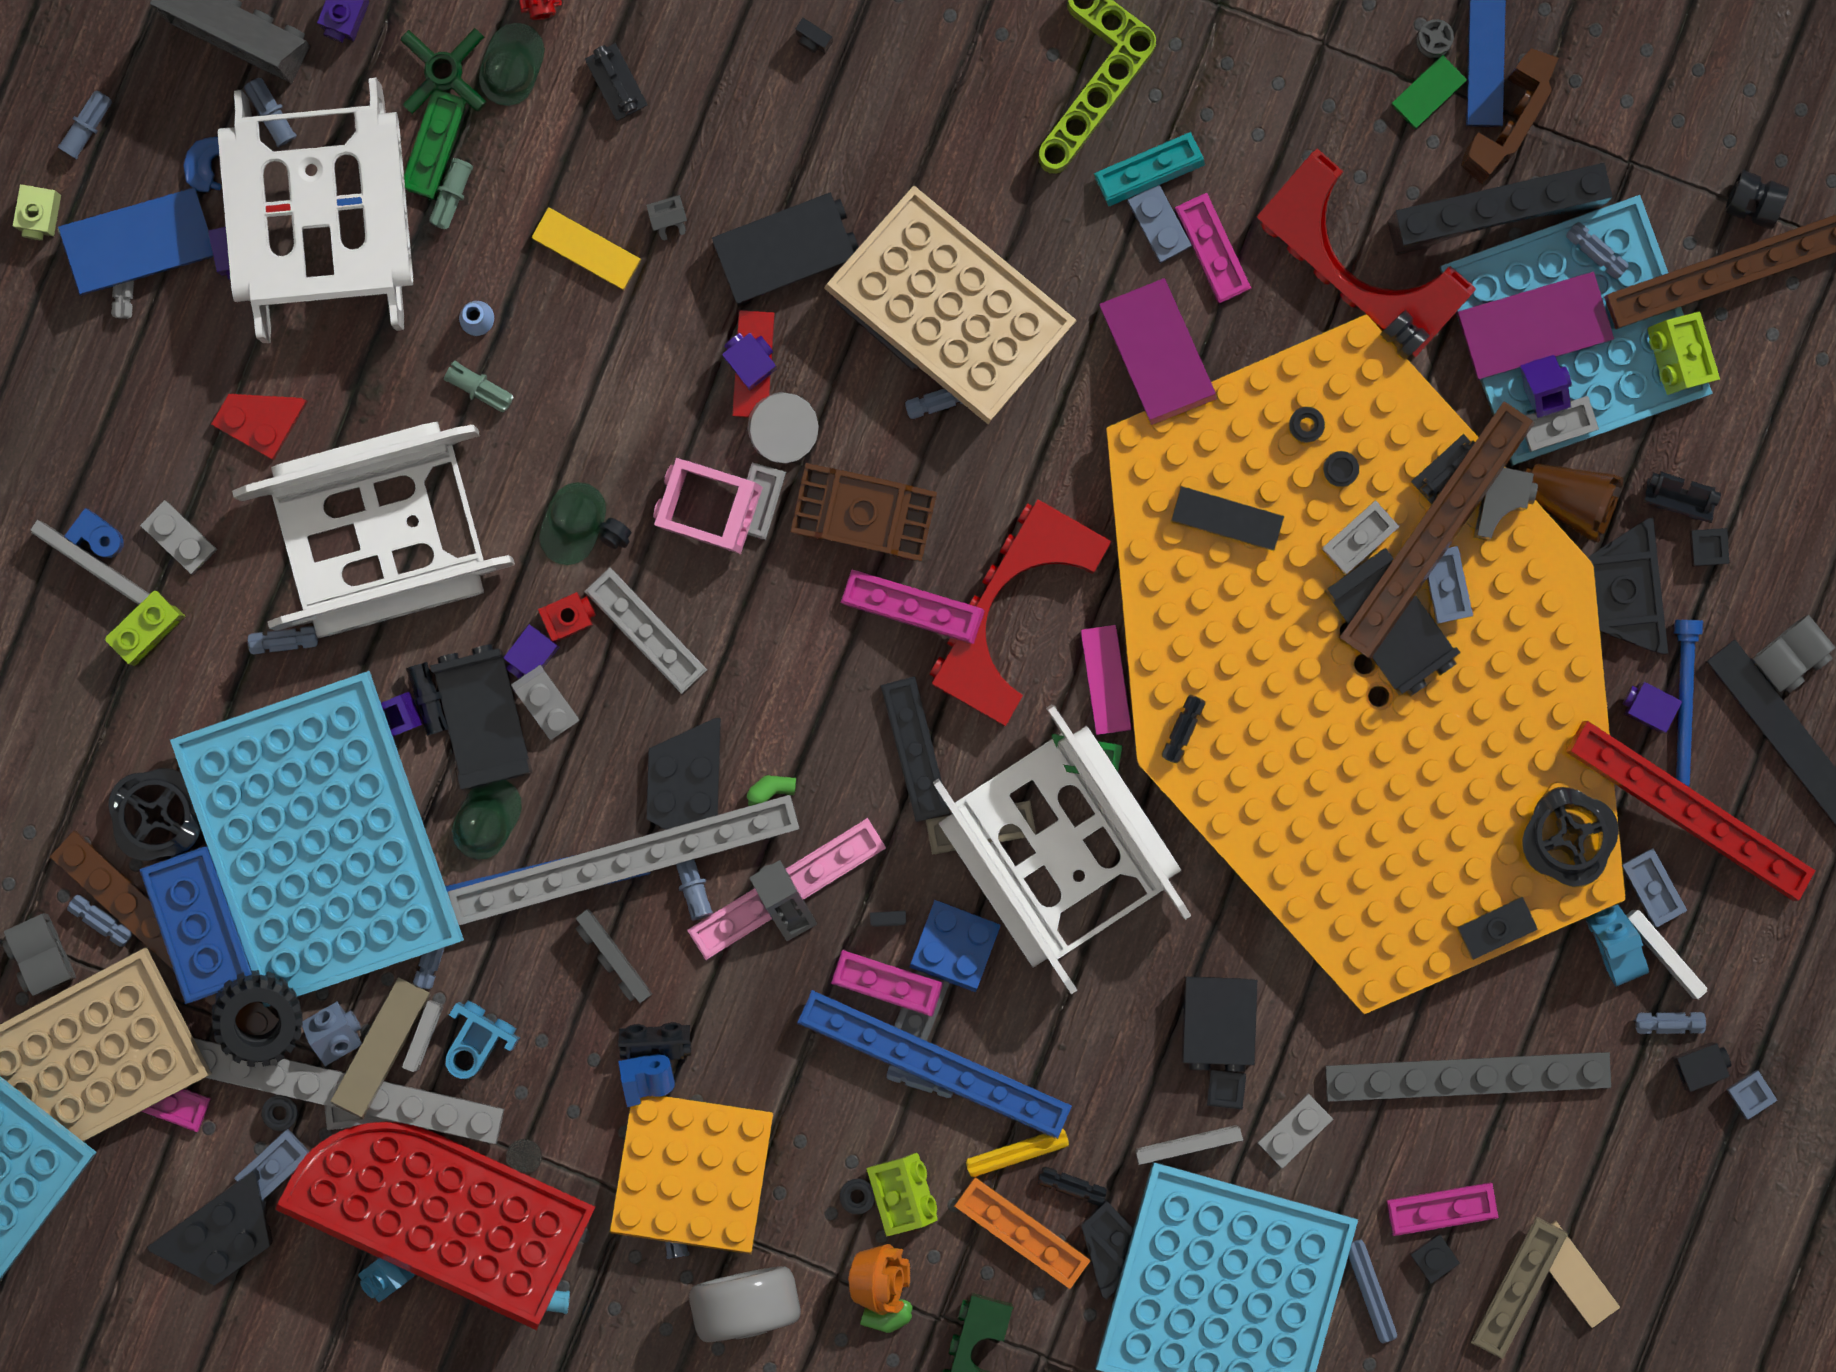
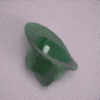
[479,23,545,106]
[539,482,607,565]
[452,780,522,860]

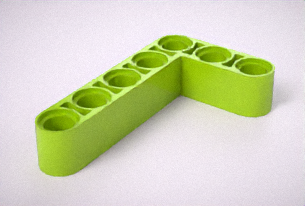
[1038,0,1156,174]

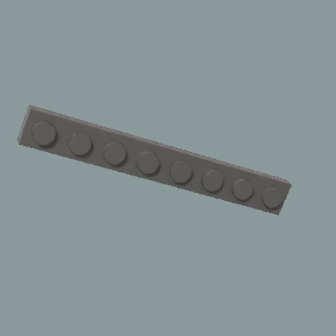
[1325,1052,1611,1102]

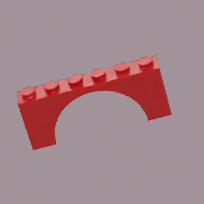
[1257,148,1476,357]
[929,499,1112,727]

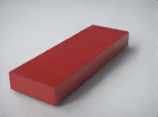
[732,310,775,418]

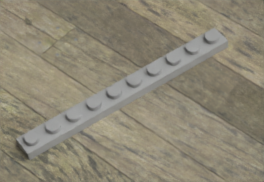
[448,795,800,925]
[194,1038,505,1144]

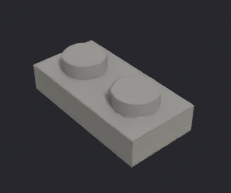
[1525,396,1599,452]
[140,500,218,575]
[1321,500,1399,575]
[511,665,580,740]
[1257,1093,1333,1169]

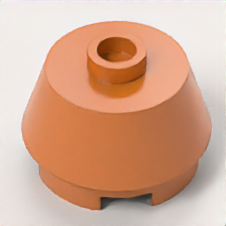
[848,1244,910,1315]

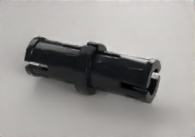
[406,662,449,736]

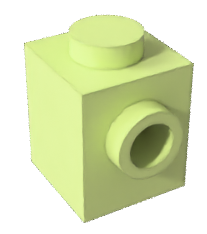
[13,184,61,240]

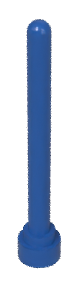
[1674,619,1703,787]

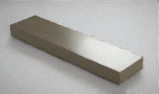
[330,977,431,1119]
[1471,1216,1568,1359]

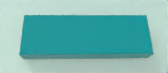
[1094,132,1205,207]

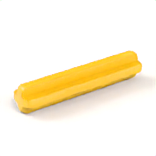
[966,1129,1069,1177]

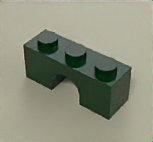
[943,1293,1013,1372]

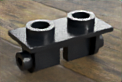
[585,43,648,121]
[1411,434,1475,504]
[1644,471,1721,523]
[618,1022,691,1060]

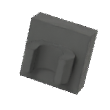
[646,195,687,240]

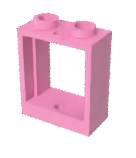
[653,458,763,554]

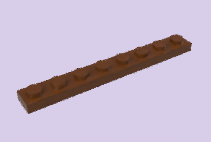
[1604,215,1836,330]
[1340,401,1535,659]
[50,831,279,1035]

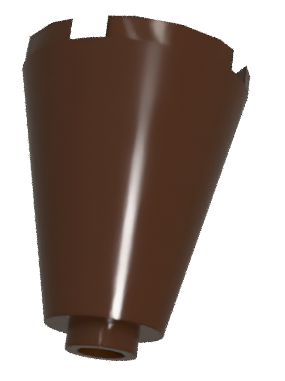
[1525,464,1623,543]

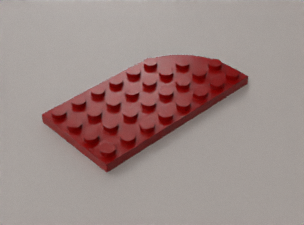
[276,1122,595,1330]

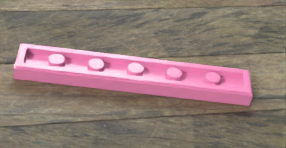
[687,818,886,960]

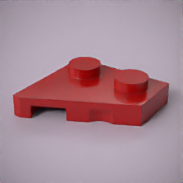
[211,394,308,460]

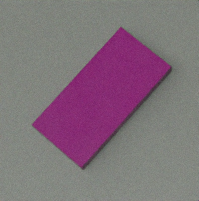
[1457,271,1614,380]
[1099,278,1217,425]

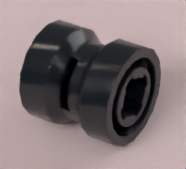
[1380,310,1430,360]

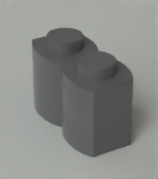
[1751,615,1836,693]
[2,913,76,996]

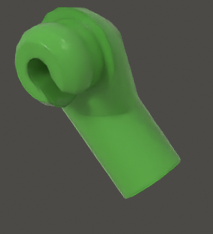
[747,775,796,806]
[860,1299,913,1333]

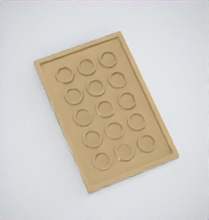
[824,186,1077,424]
[0,948,212,1142]

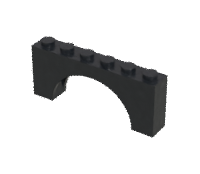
[1387,162,1613,256]

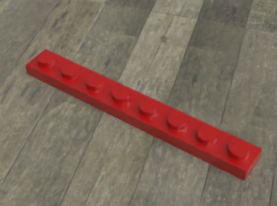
[1565,721,1816,901]

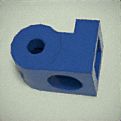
[64,508,124,558]
[619,1054,675,1107]

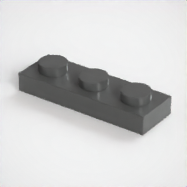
[575,909,653,1003]

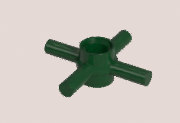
[400,28,487,114]

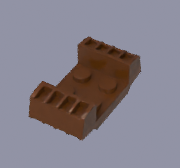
[1461,48,1559,184]
[790,463,937,562]

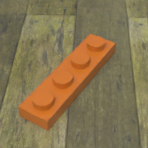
[954,1177,1091,1289]

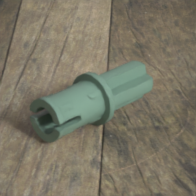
[429,158,473,229]
[444,360,513,412]

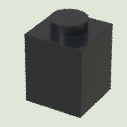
[1672,1042,1732,1092]

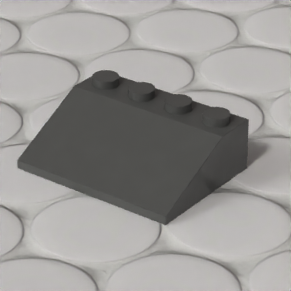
[150,0,311,84]

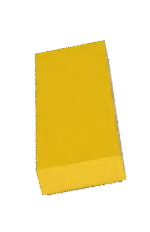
[531,207,641,291]

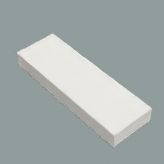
[1626,910,1707,999]

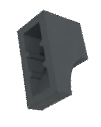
[1474,468,1538,540]
[749,860,817,941]

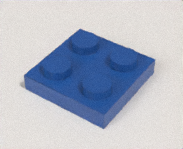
[909,900,1001,992]

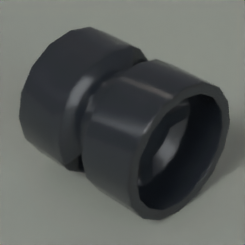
[1725,169,1789,230]

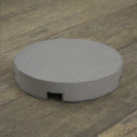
[747,392,819,463]

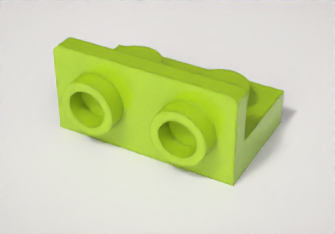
[1647,312,1720,395]
[105,591,186,666]
[866,1153,938,1237]

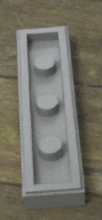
[31,520,150,605]
[584,568,707,694]

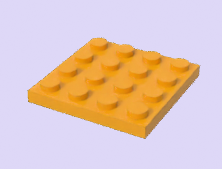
[610,1096,773,1254]

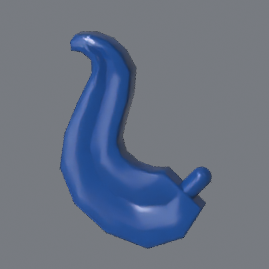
[183,137,222,193]

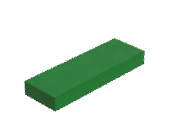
[404,89,467,200]

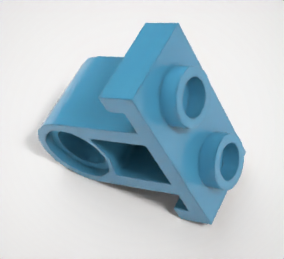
[1585,904,1649,987]
[446,1000,520,1079]
[358,1258,415,1303]

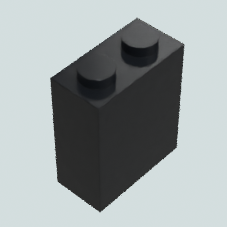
[1181,976,1258,1072]

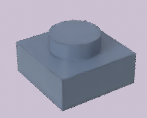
[1726,1070,1778,1120]

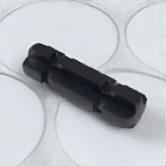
[1162,695,1205,763]
[1038,1167,1107,1206]

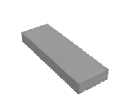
[1135,1125,1243,1165]

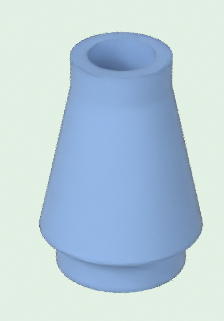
[459,301,494,336]

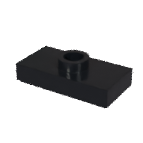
[1457,897,1538,960]

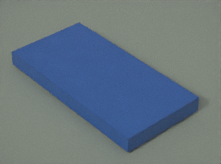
[58,188,214,296]
[139,846,252,1004]

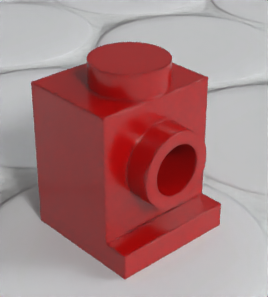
[538,592,596,643]

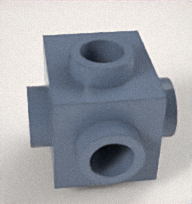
[302,1001,362,1066]

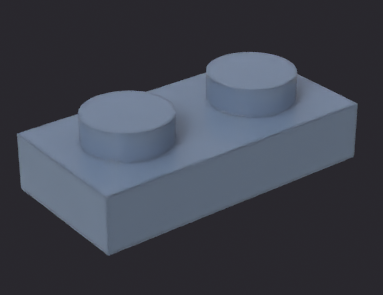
[1127,185,1192,264]
[1427,546,1473,624]
[1622,848,1687,928]
[234,1129,309,1200]

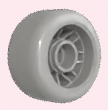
[689,1266,801,1342]

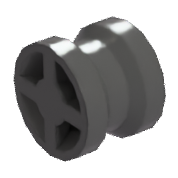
[1416,19,1454,58]

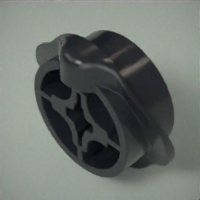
[109,768,201,861]
[1522,787,1619,887]

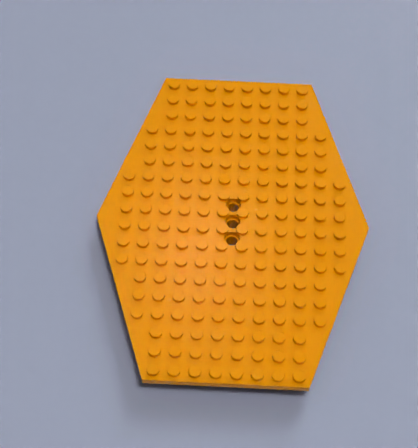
[1106,314,1625,1014]

